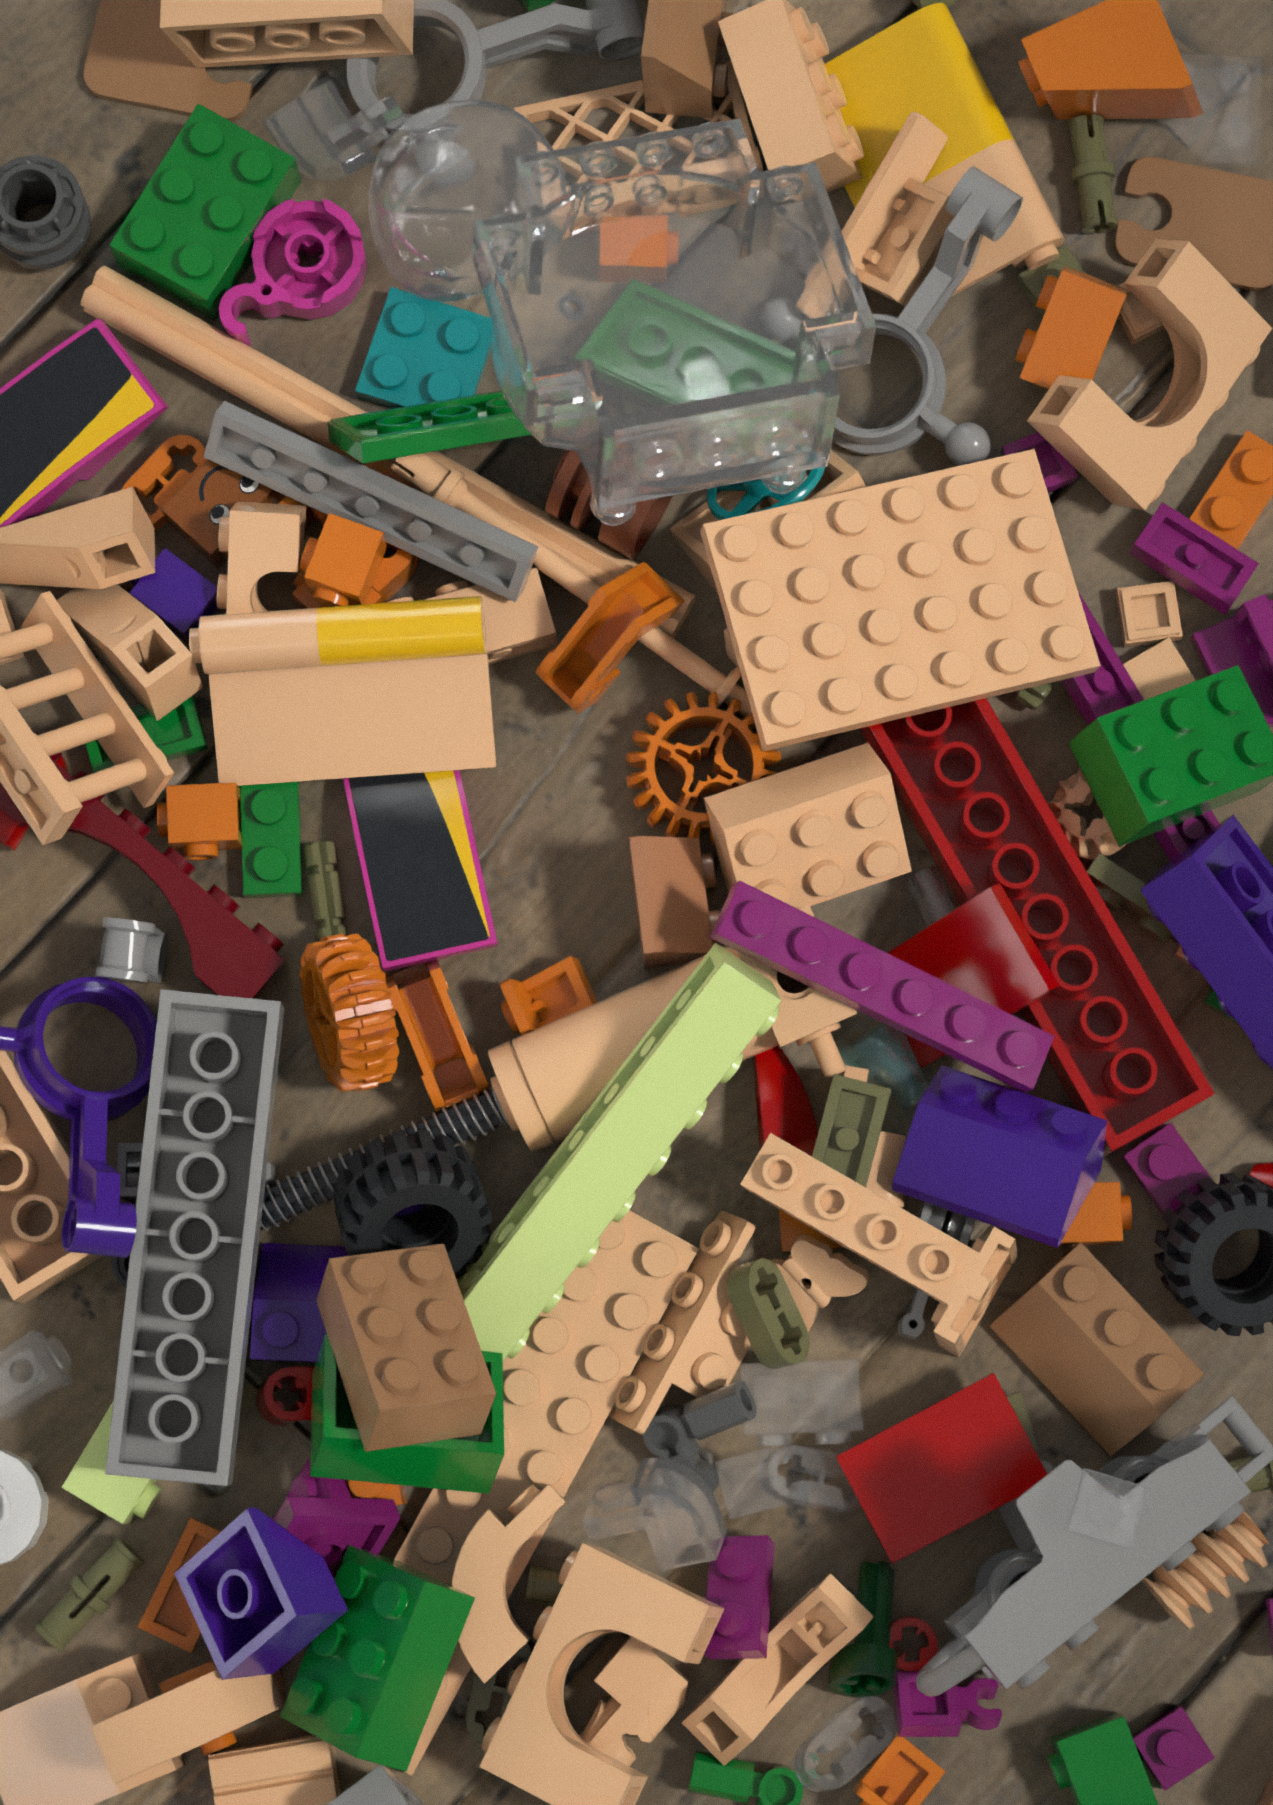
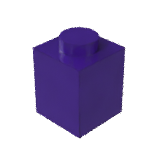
[129,548,219,644]

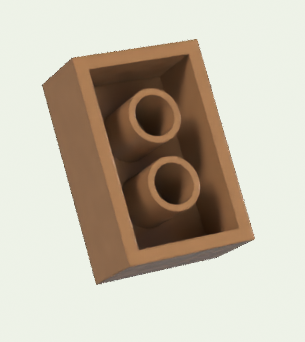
[316,1244,496,1452]

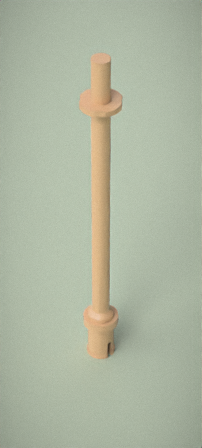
[389,453,752,717]

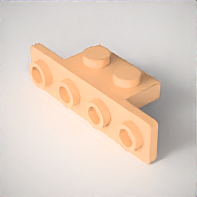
[798,111,953,332]
[610,1211,755,1435]

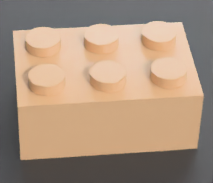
[718,0,865,204]
[704,743,912,909]

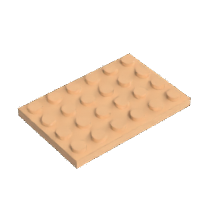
[700,449,1100,751]

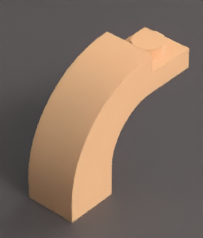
[682,1573,874,1766]
[90,1669,286,1784]

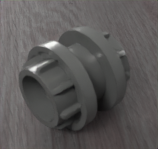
[0,155,91,270]

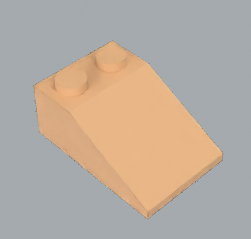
[0,1653,185,1805]

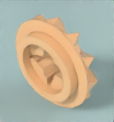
[1048,768,1126,859]

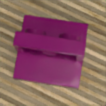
[1190,594,1273,727]
[272,1454,401,1580]

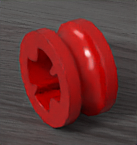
[889,1616,938,1671]

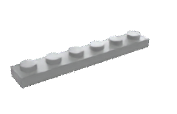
[203,401,538,602]

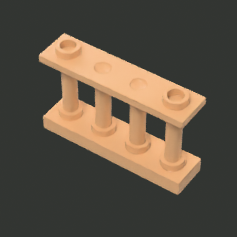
[0,591,174,845]

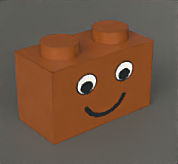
[161,459,286,568]

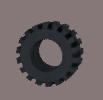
[333,1129,492,1279]
[1154,1173,1273,1336]

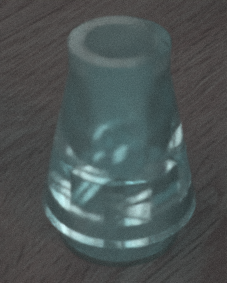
[851,1023,929,1109]

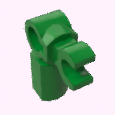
[688,1751,803,1805]

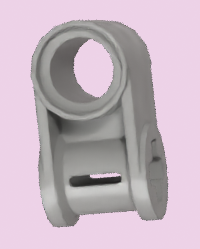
[95,917,168,984]

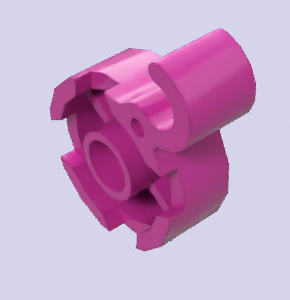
[219,199,367,346]

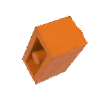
[1015,265,1128,389]

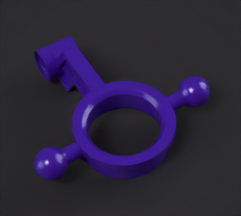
[0,977,157,1258]

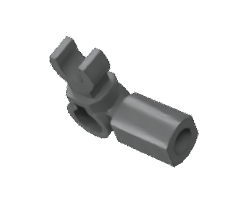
[643,1380,757,1505]

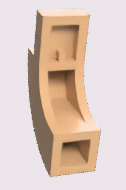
[452,1484,567,1684]

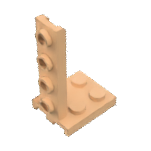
[740,1133,1018,1357]

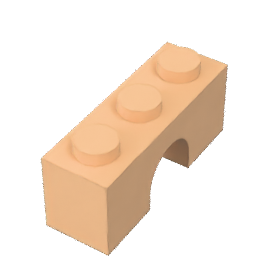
[217,501,306,614]

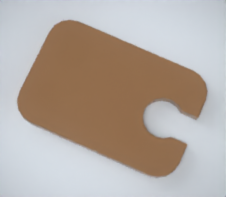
[84,0,253,122]
[1114,157,1273,291]

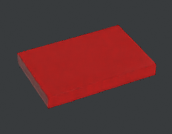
[888,883,1059,1069]
[835,1373,1047,1564]

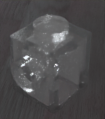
[0,1330,73,1420]

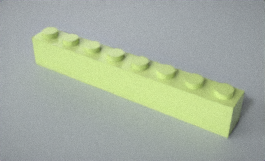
[457,943,781,1361]

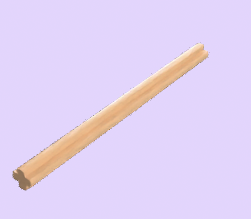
[80,265,696,638]

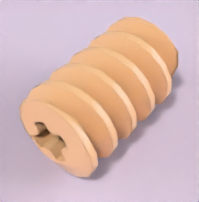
[1141,1512,1269,1630]

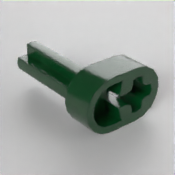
[828,1561,898,1698]

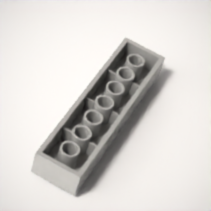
[105,989,285,1486]

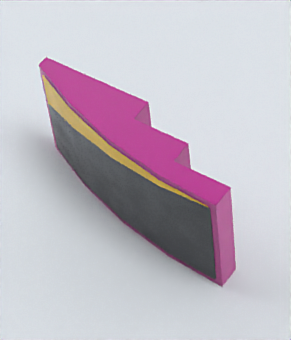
[0,319,168,528]
[343,770,498,972]

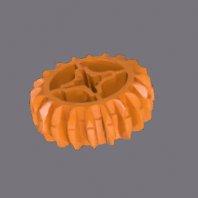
[626,692,781,847]
[299,933,400,1092]

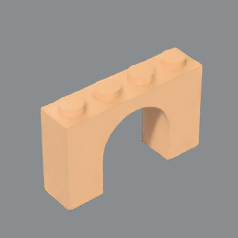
[1027,239,1272,510]
[479,1543,725,1805]

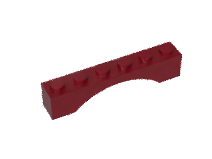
[0,732,286,999]

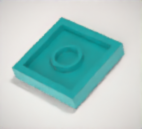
[355,287,499,409]

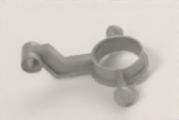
[347,0,644,193]
[760,166,1023,466]

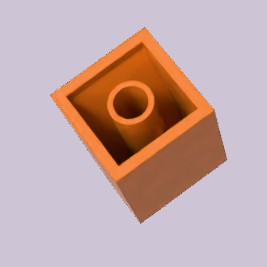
[1018,0,1203,120]

